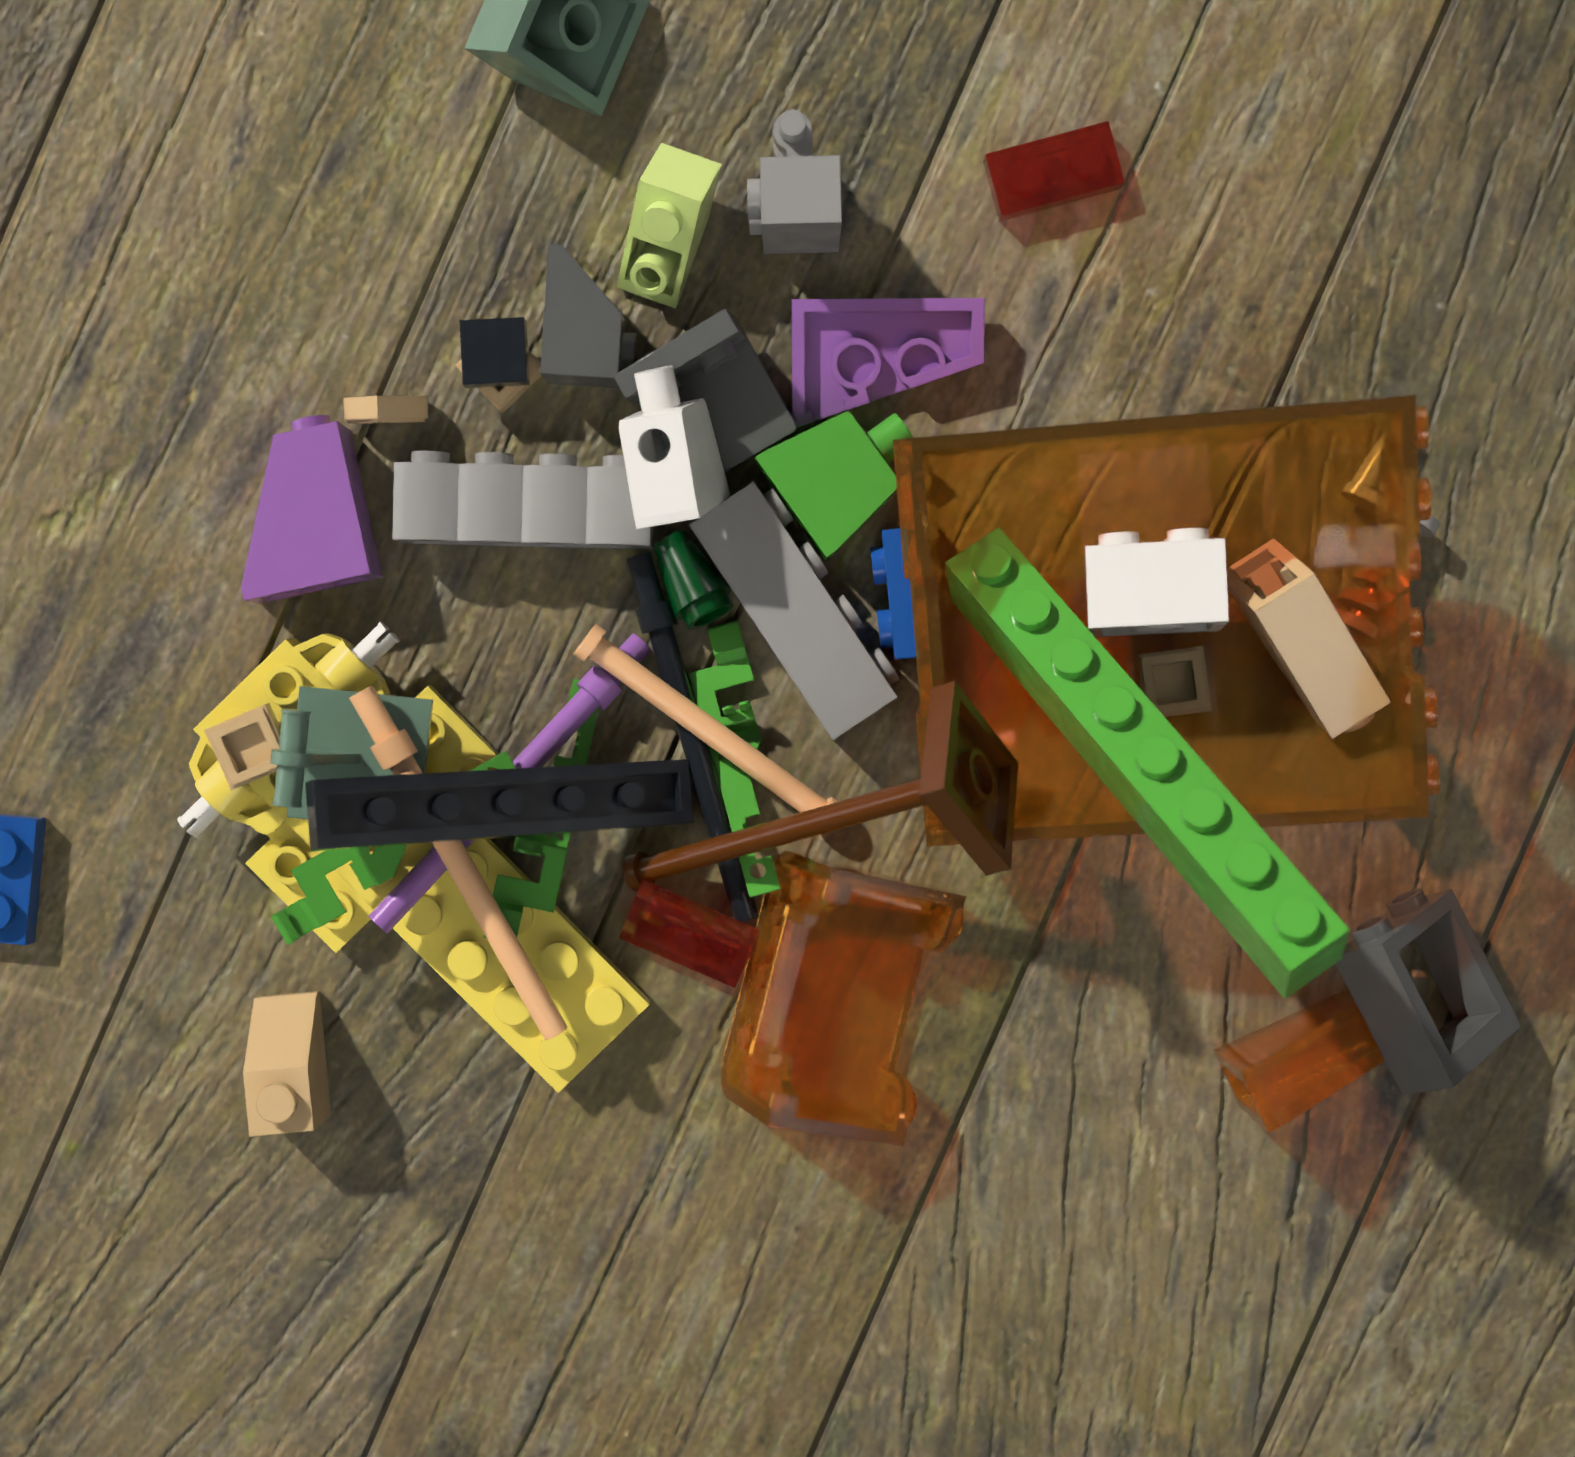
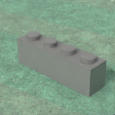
[689,482,900,740]

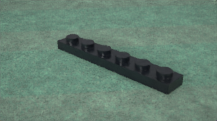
[305,759,694,851]

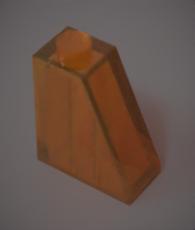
[1213,989,1385,1133]

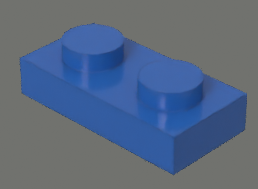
[870,528,921,660]
[0,814,46,945]

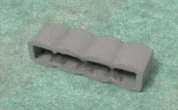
[392,451,654,550]

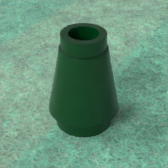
[653,530,733,630]

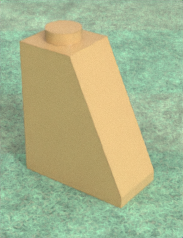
[1226,538,1391,739]

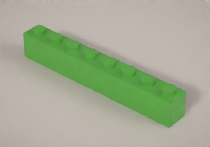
[945,527,1350,999]

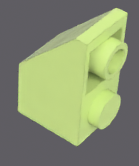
[616,143,722,309]

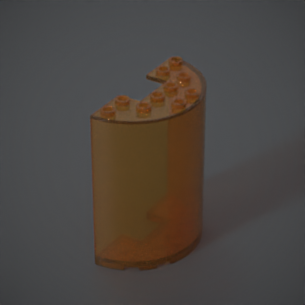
[893,395,1440,847]

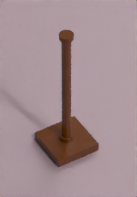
[623,681,1019,892]

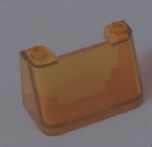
[721,851,966,1146]

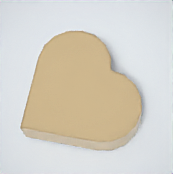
[343,396,428,424]

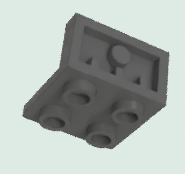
[613,308,797,473]

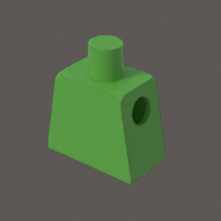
[755,411,916,562]

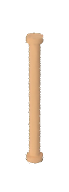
[573,624,839,813]

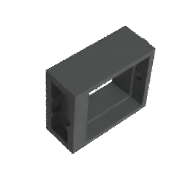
[1336,888,1521,1095]

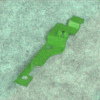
[689,620,781,898]
[483,678,599,939]
[271,751,516,945]

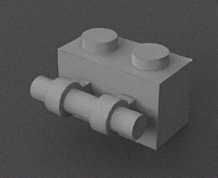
[747,109,842,254]

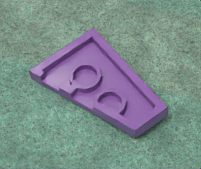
[792,298,985,427]

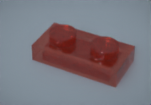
[983,121,1125,222]
[619,880,760,988]

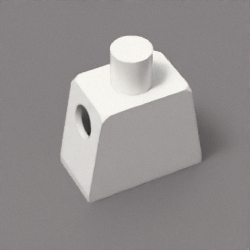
[619,365,730,529]

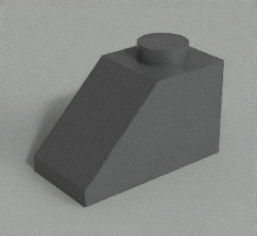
[540,244,637,388]

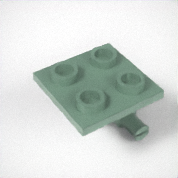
[270,686,433,819]

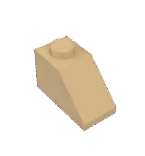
[243,991,331,1137]

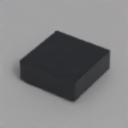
[459,317,530,388]

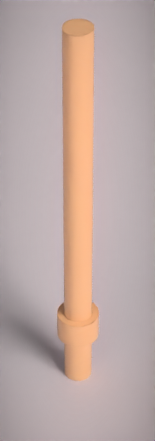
[349,685,568,1040]

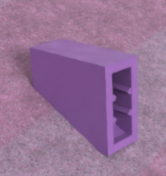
[241,415,383,604]

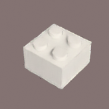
[1085,528,1229,638]

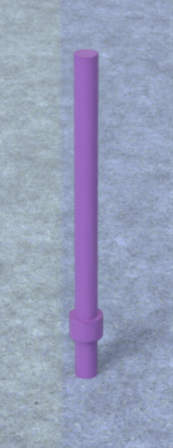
[368,633,651,934]

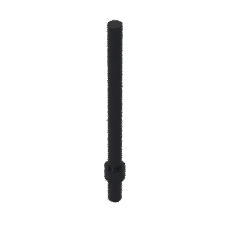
[626,552,759,923]

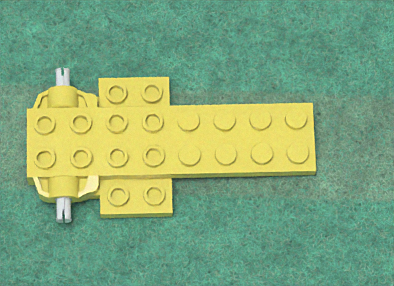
[177,621,650,1093]

